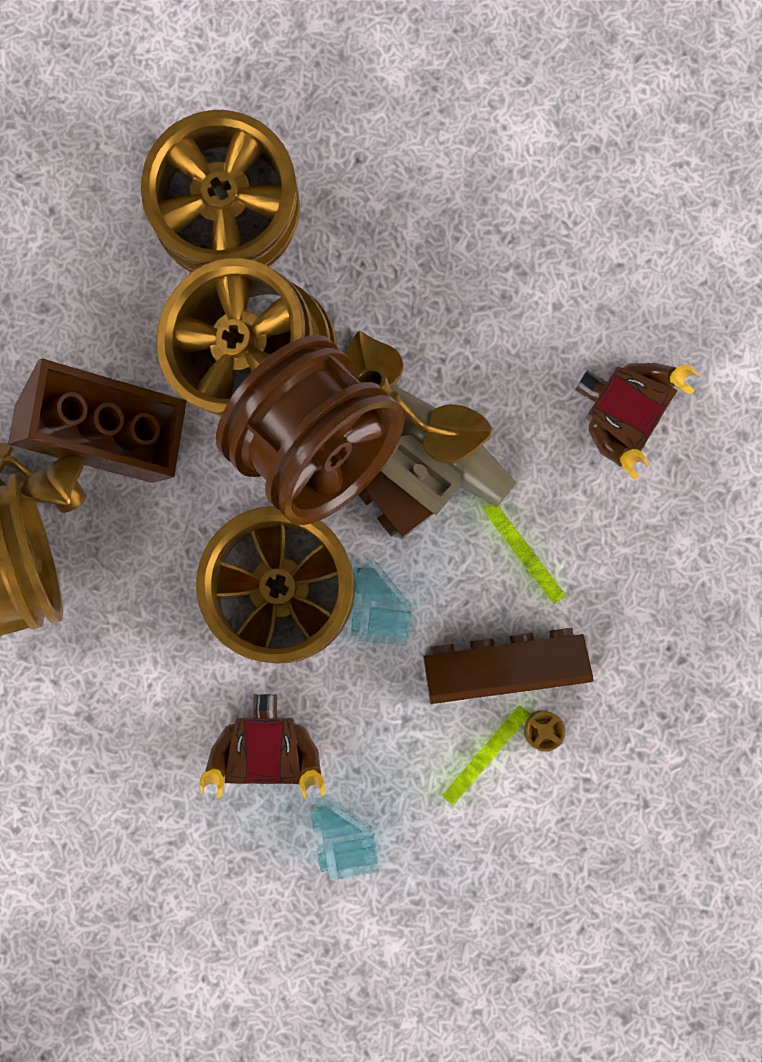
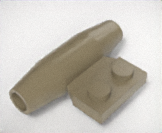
[380,385,517,515]

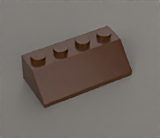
[8,358,187,483]
[423,627,594,704]

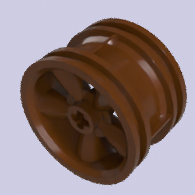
[216,335,405,525]

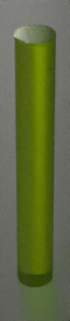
[482,504,566,604]
[441,705,531,806]

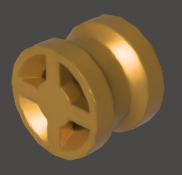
[524,711,565,752]

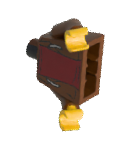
[575,363,700,480]
[199,694,326,799]

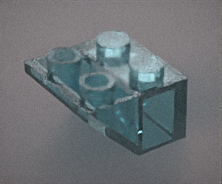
[351,559,411,647]
[310,793,380,881]

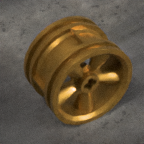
[141,110,300,273]
[157,258,337,417]
[0,472,63,636]
[196,506,355,664]

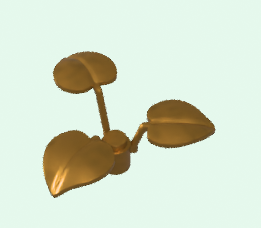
[345,331,493,463]
[0,443,87,513]

